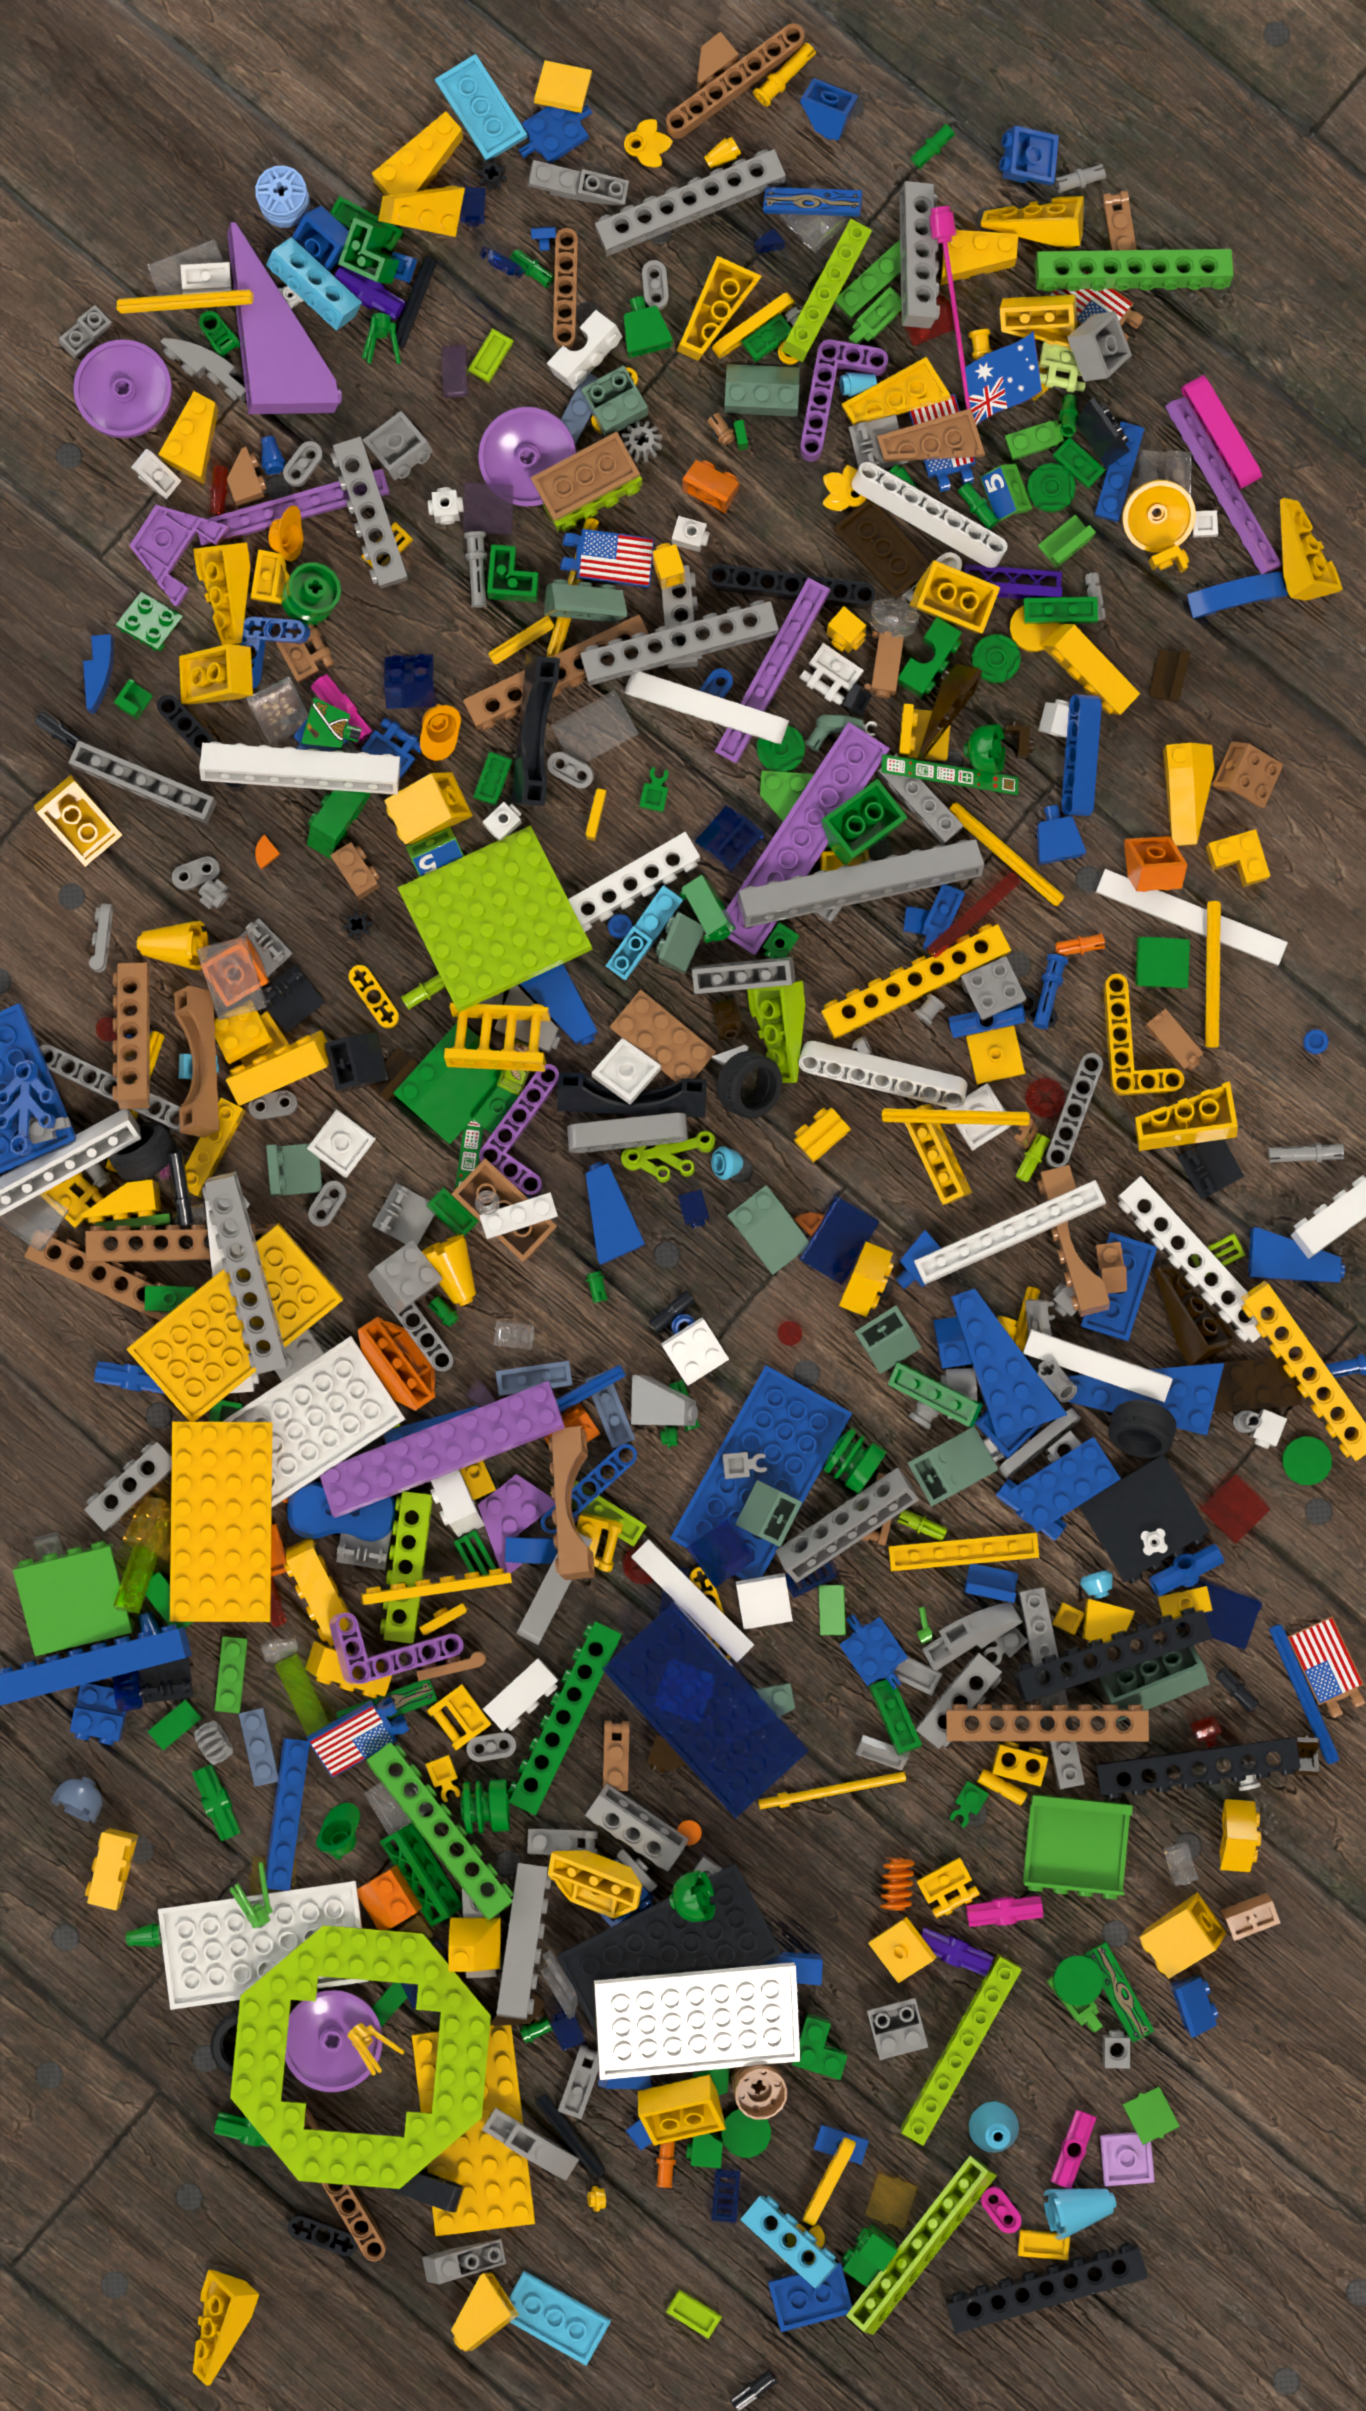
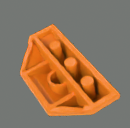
[358,1317,435,1411]

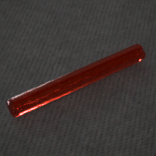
[927,872,1020,958]

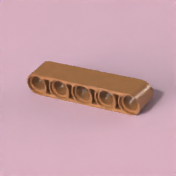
[553,228,578,350]

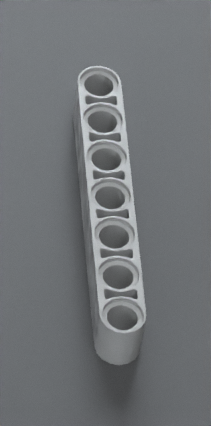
[40,1045,180,1132]

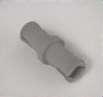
[1055,164,1106,193]

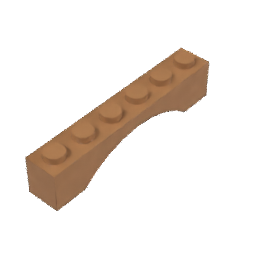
[174,985,219,1138]
[1037,1165,1110,1317]
[549,1426,595,1580]

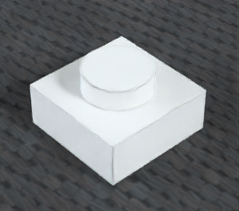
[1192,510,1218,538]

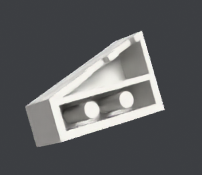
[430,1469,485,1538]

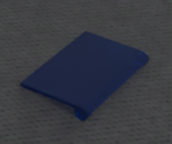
[799,1196,879,1285]
[1178,1579,1263,1650]

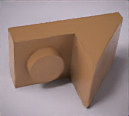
[1095,1242,1127,1294]

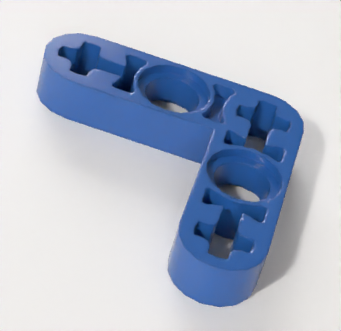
[240,617,310,689]

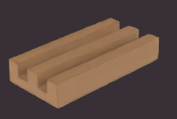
[1014,1118,1039,1150]

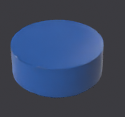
[608,914,632,939]
[1303,1029,1329,1055]

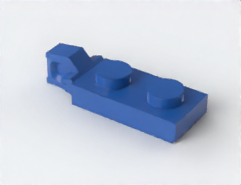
[922,884,965,953]

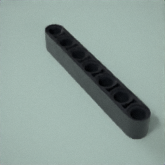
[708,564,876,609]

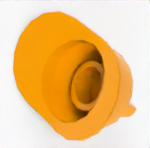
[268,505,304,561]
[420,704,461,761]

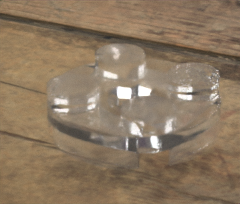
[869,596,919,637]

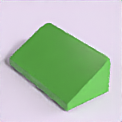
[819,1585,845,1635]

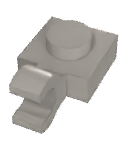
[29,1117,71,1144]

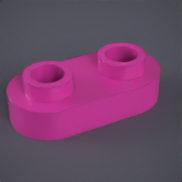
[981,2186,1022,2233]

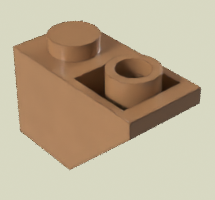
[697,32,739,90]
[227,447,267,508]

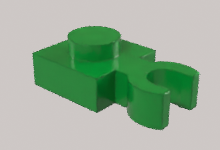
[639,767,668,813]
[949,1780,989,1828]

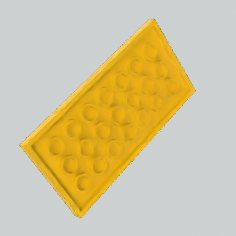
[126,1223,344,1422]
[170,1421,273,1622]
[412,2024,535,2236]

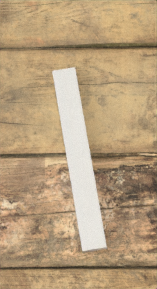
[1095,869,1288,966]
[914,1180,1106,1285]

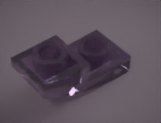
[442,345,469,398]

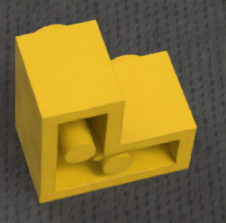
[1205,829,1270,887]
[839,1242,894,1317]
[1219,1799,1261,1872]

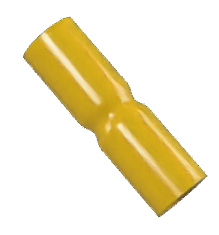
[977,1769,1028,1806]

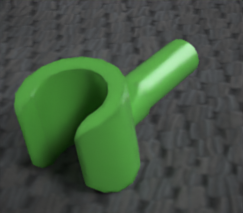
[917,1607,932,1644]

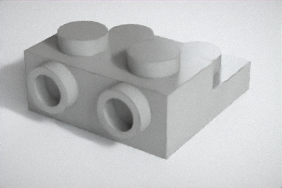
[363,411,433,481]

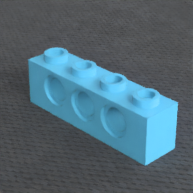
[266,237,362,331]
[740,2196,838,2289]

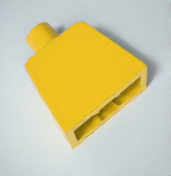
[1083,1598,1135,1656]

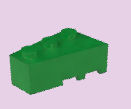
[307,790,372,860]

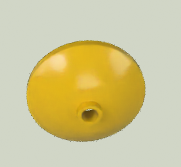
[1122,480,1196,553]

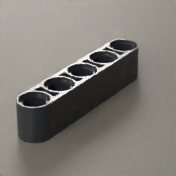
[157,695,247,792]
[385,2170,464,2213]

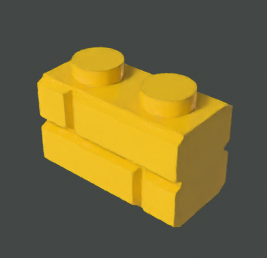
[794,1107,851,1163]

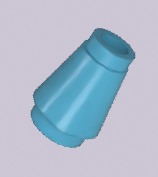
[839,372,877,397]

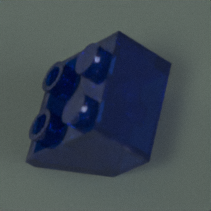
[384,654,436,709]
[694,805,764,874]

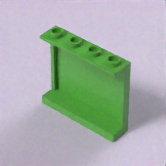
[13,1541,134,1656]
[1023,1793,1133,1899]

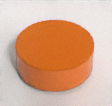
[677,1820,702,1845]

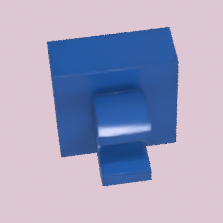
[531,226,556,251]

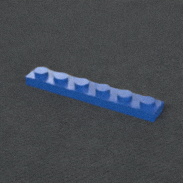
[265,1738,310,1891]

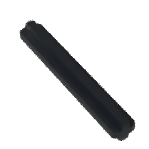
[396,256,437,348]
[535,2094,605,2179]

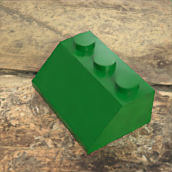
[821,779,908,865]

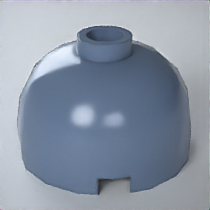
[51,1777,102,1823]

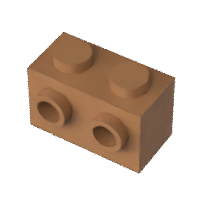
[330,842,380,900]

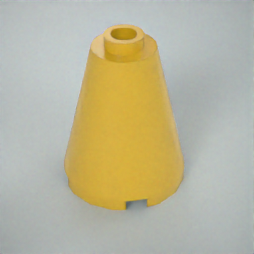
[137,921,208,970]
[421,1234,476,1306]

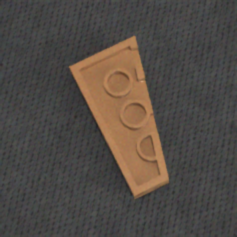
[877,408,985,462]

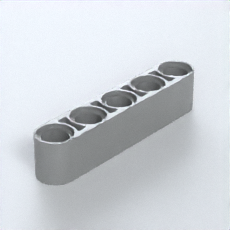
[1045,1053,1103,1169]
[567,1113,688,1153]
[373,1284,454,1372]
[516,1532,592,1645]

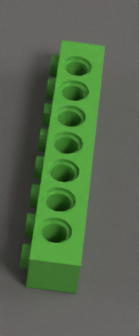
[1035,249,1233,292]
[366,1742,513,1922]

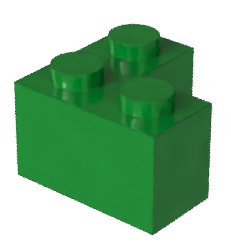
[338,217,400,284]
[487,545,539,603]
[792,2013,847,2080]
[841,2224,898,2287]

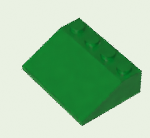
[393,1023,502,1144]

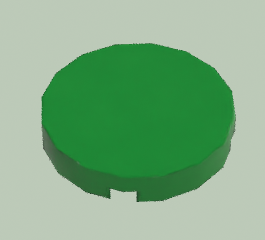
[1027,463,1076,513]
[972,634,1021,684]
[757,725,805,772]
[1282,1436,1332,1485]
[1053,1956,1103,2006]
[721,2108,771,2158]

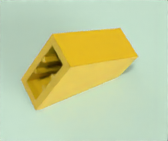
[451,2272,519,2352]

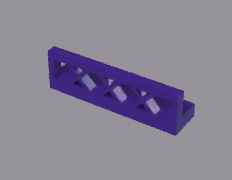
[964,564,1062,599]

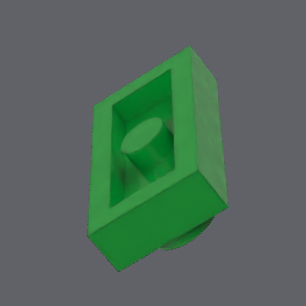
[1052,437,1105,489]

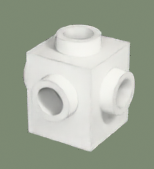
[428,487,464,525]

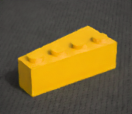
[372,111,463,196]
[676,256,762,361]
[1040,624,1140,715]
[226,1030,329,1106]
[284,1539,349,1647]

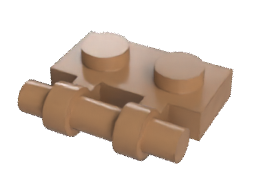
[276,625,334,683]

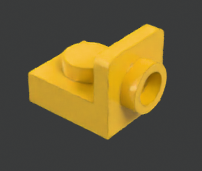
[1148,545,1189,573]

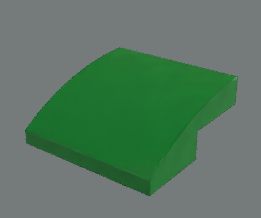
[1135,937,1190,989]

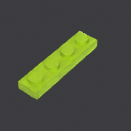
[550,1480,647,1547]

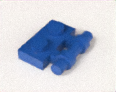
[361,718,422,780]

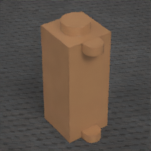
[864,630,904,698]
[1144,1008,1204,1071]

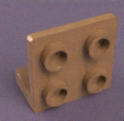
[1212,741,1283,808]

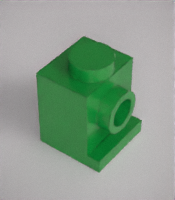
[762,922,800,959]

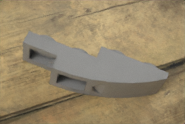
[527,160,629,206]
[160,338,246,403]
[922,1602,1022,1671]
[482,2107,579,2181]

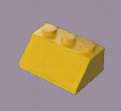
[909,560,1000,634]
[638,2075,726,2146]

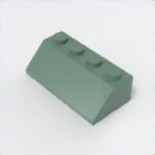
[1099,1632,1210,1722]

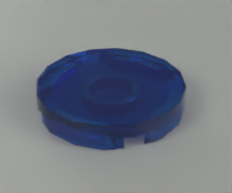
[478,246,525,279]

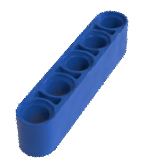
[1061,694,1102,816]
[541,1444,637,1534]

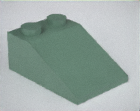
[727,1185,811,1275]

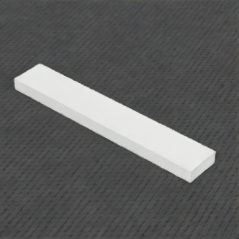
[1023,1329,1173,1402]
[631,1539,754,1662]

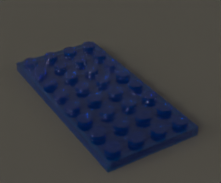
[602,1601,810,1818]

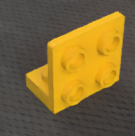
[898,704,950,762]

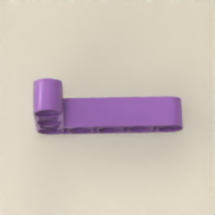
[800,340,888,462]
[479,1064,559,1196]
[329,1613,463,1684]

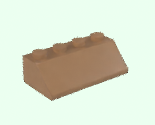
[451,1158,557,1263]

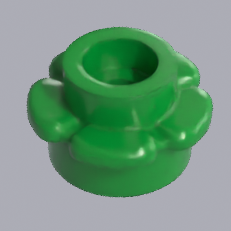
[661,1425,678,1449]

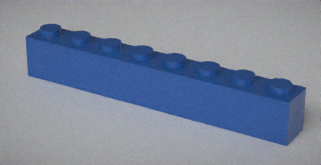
[0,1624,192,1706]

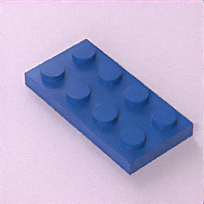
[1080,1232,1157,1342]
[1010,1437,1121,1532]

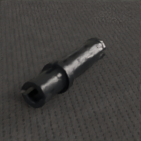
[167,1149,194,1225]

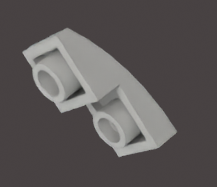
[58,305,112,359]

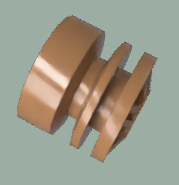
[730,2064,787,2120]

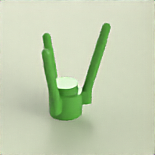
[230,1862,273,1929]

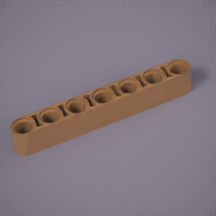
[666,24,804,139]
[304,2107,387,2261]

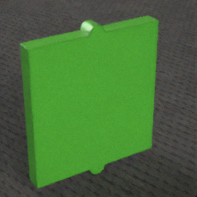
[1123,2087,1180,2145]

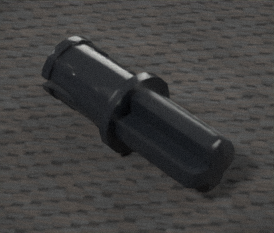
[34,711,81,751]
[1216,1667,1259,1712]
[730,2369,778,2411]

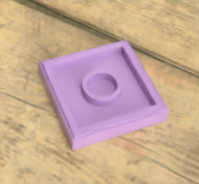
[1100,2132,1155,2186]

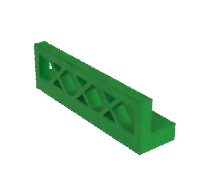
[379,1822,463,1927]

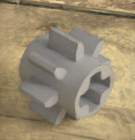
[198,879,229,909]

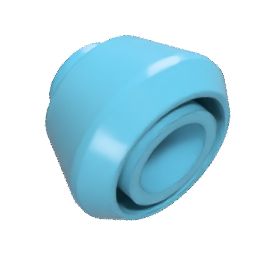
[711,1146,743,1180]
[1080,1570,1113,1599]

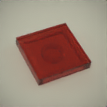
[1200,1474,1271,1544]

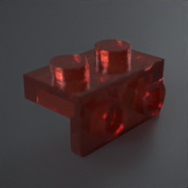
[899,295,955,346]

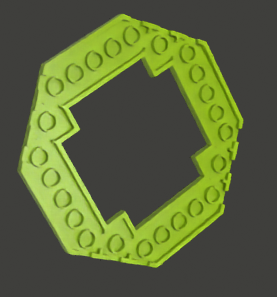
[230,1925,491,2189]

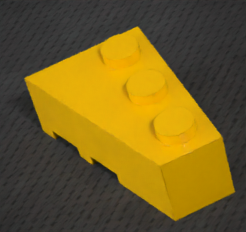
[378,186,465,237]
[940,230,1018,285]
[1000,295,1078,350]
[158,391,219,484]
[305,1641,392,1699]

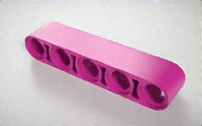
[1181,375,1262,489]

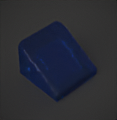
[755,229,785,253]

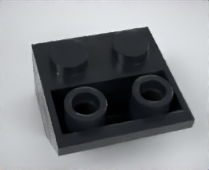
[1076,398,1130,468]
[324,1032,389,1093]

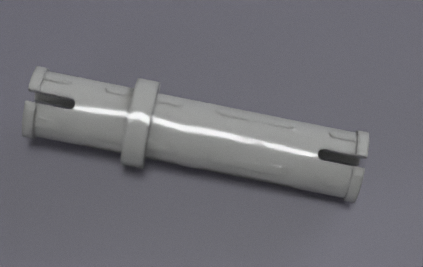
[1268,1143,1344,1163]

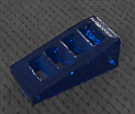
[785,1559,839,1599]
[113,1670,143,1712]
[711,2169,741,2224]

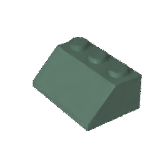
[724,364,800,417]
[544,580,627,623]

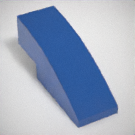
[83,634,114,714]

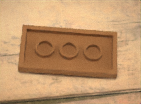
[531,432,640,522]
[609,990,716,1082]

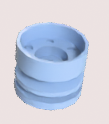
[255,166,310,228]

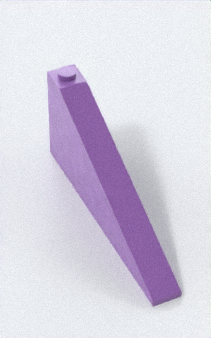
[227,222,342,414]

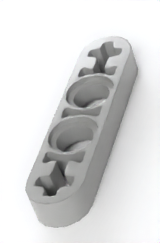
[999,1408,1081,1479]

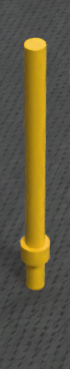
[758,1771,906,1809]

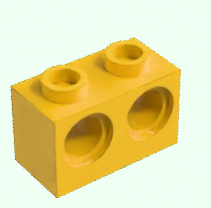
[652,543,685,590]
[991,1741,1048,1787]

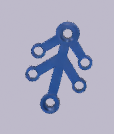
[0,1060,57,1156]

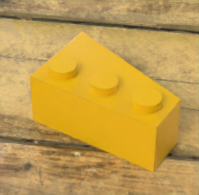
[85,1828,138,1910]

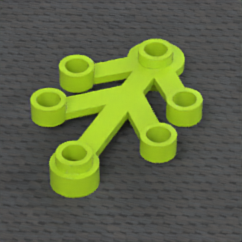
[621,1131,715,1183]

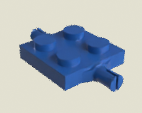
[518,105,592,164]
[839,1614,909,1690]

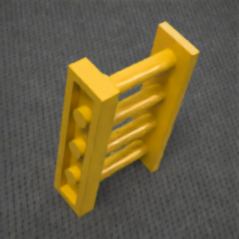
[444,1003,551,1072]

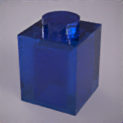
[460,187,487,227]
[678,1189,709,1229]
[551,2009,586,2051]

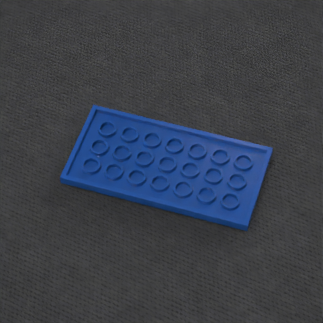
[670,1365,852,1580]

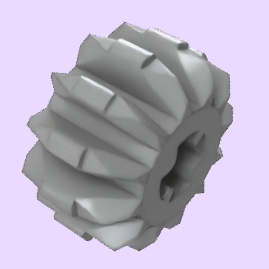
[622,421,662,463]
[194,1721,233,1765]

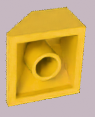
[449,1917,501,1972]

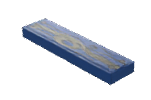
[763,187,863,217]

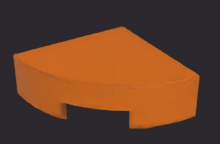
[255,835,281,870]

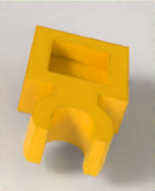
[426,1755,460,1802]

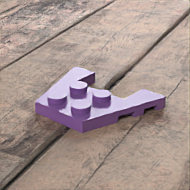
[129,505,230,607]
[478,1474,579,1573]

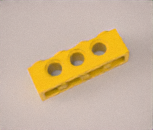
[185,1097,246,1198]
[905,1104,972,1205]

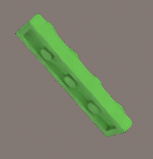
[835,240,921,320]

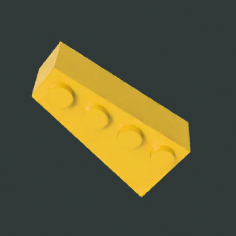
[1135,1081,1238,1151]

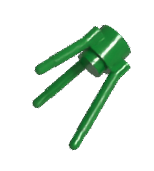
[362,313,401,364]

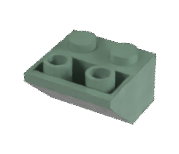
[581,365,648,437]
[656,912,705,975]
[854,1306,922,1374]
[735,1480,802,1547]

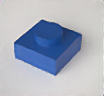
[391,252,417,283]

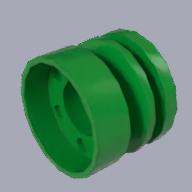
[823,1428,887,1494]
[461,1779,510,1834]

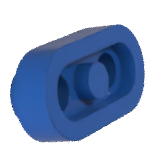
[699,668,733,699]

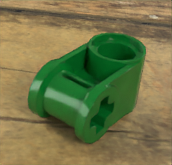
[199,311,240,358]

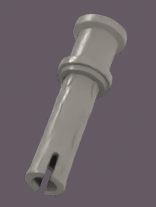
[464,531,487,608]
[1233,1410,1262,1433]

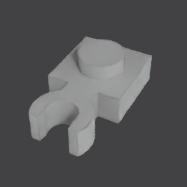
[723,1452,767,1479]
[983,1627,1028,1666]

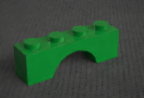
[686,2068,729,2168]

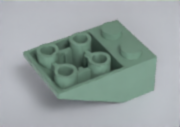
[908,1426,999,1507]

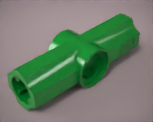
[192,1764,241,1841]
[214,2111,270,2147]

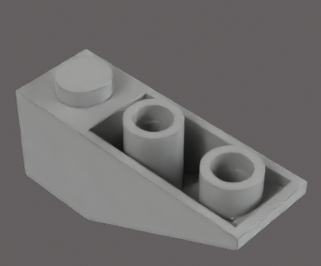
[422,2239,506,2284]

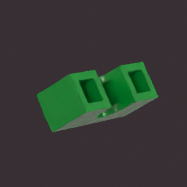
[897,617,963,698]

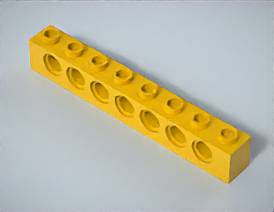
[821,923,1011,1040]
[1240,1281,1366,1461]

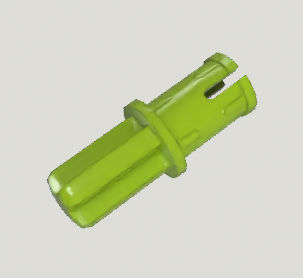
[401,974,445,1010]
[1016,1133,1051,1182]
[897,1509,947,1541]

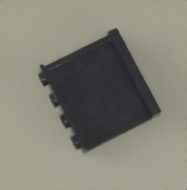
[1078,1455,1210,1584]

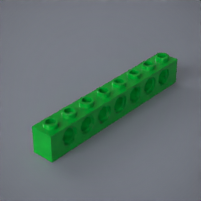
[507,1621,622,1815]

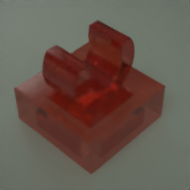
[1190,1715,1222,1748]

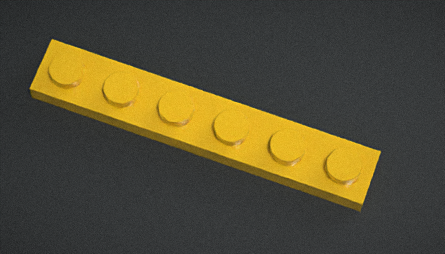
[888,1533,1039,1571]
[360,1568,512,1605]

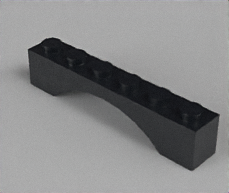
[511,654,560,806]
[557,1072,707,1118]

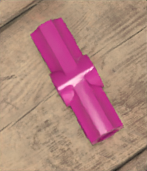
[311,674,373,745]
[966,1895,1043,1927]
[1050,2109,1097,2189]

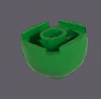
[964,724,1006,773]
[670,1870,715,1922]

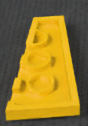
[842,357,951,426]

